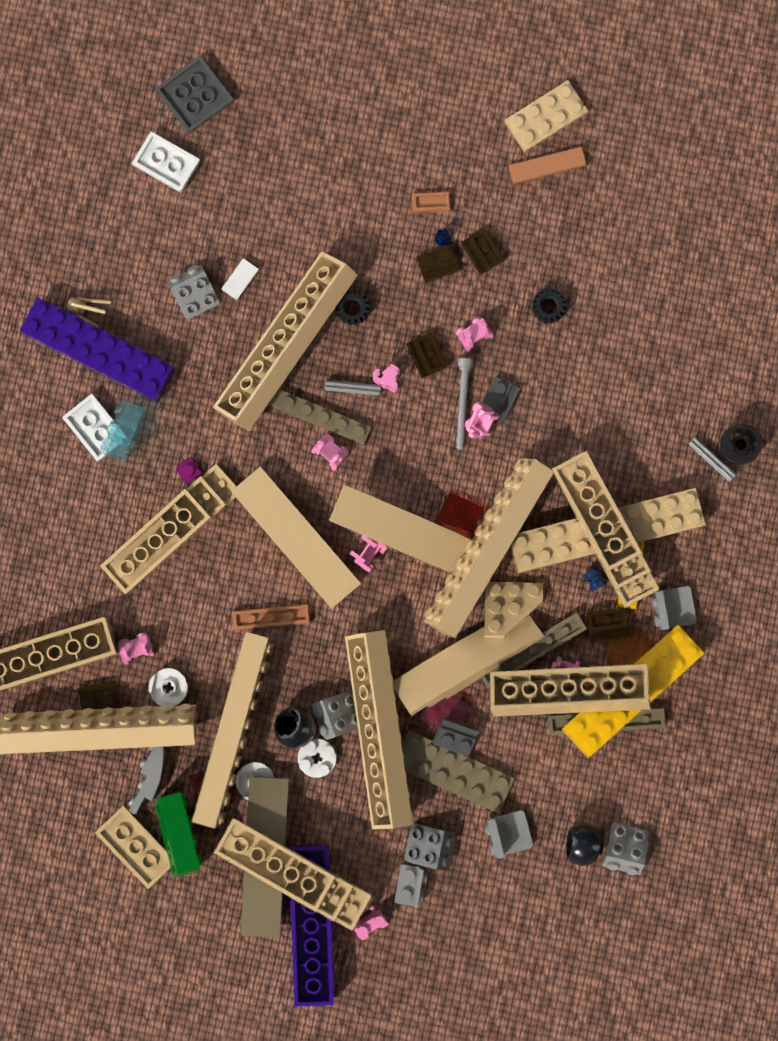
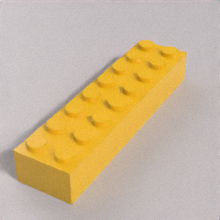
[562,625,705,758]

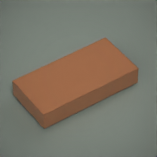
[412,191,451,213]

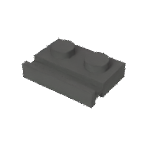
[482,376,520,423]
[432,717,479,756]

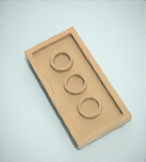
[504,80,588,153]
[95,805,171,889]

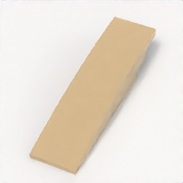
[552,451,659,608]
[100,464,237,594]
[231,467,361,609]
[329,485,472,573]
[393,615,544,716]
[214,818,372,931]

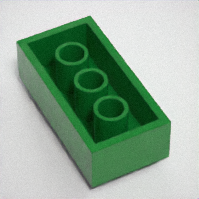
[154,792,202,879]

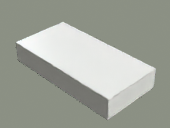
[222,258,259,301]

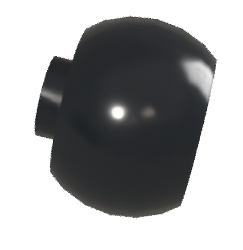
[720,423,762,465]
[274,706,316,749]
[566,823,604,866]

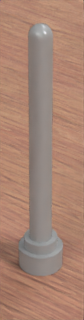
[456,358,473,450]

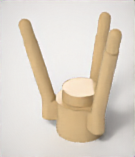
[67,296,112,328]

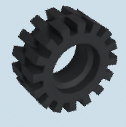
[532,288,567,324]
[335,289,370,326]

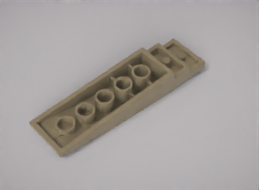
[241,776,289,938]

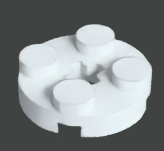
[149,668,188,706]
[298,739,336,778]
[236,762,274,800]

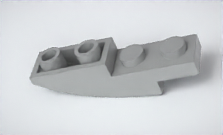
[128,746,165,815]

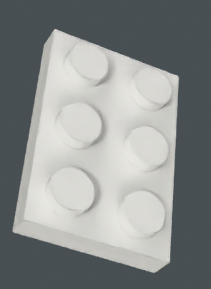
[132,132,200,193]
[62,394,128,462]

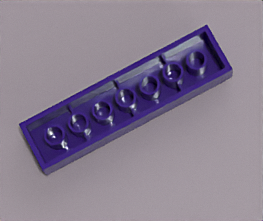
[19,297,175,403]
[289,844,334,1007]

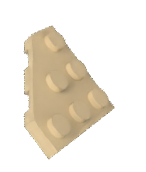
[484,581,543,639]

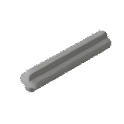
[324,380,381,396]
[689,437,736,481]

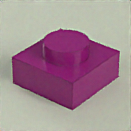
[176,458,202,485]

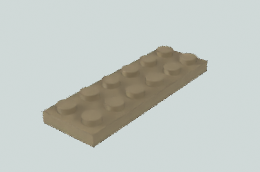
[402,730,515,814]

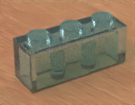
[100,400,147,463]

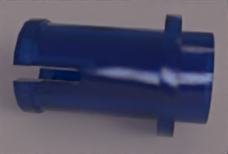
[435,229,450,246]

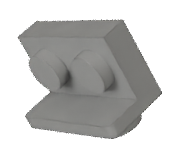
[394,864,427,908]

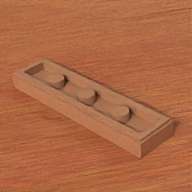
[508,147,586,185]
[232,604,310,630]

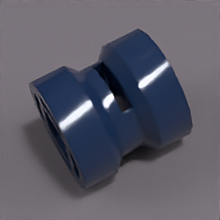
[582,566,608,592]

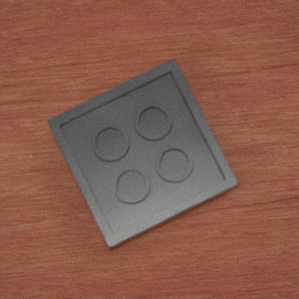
[155,55,234,135]

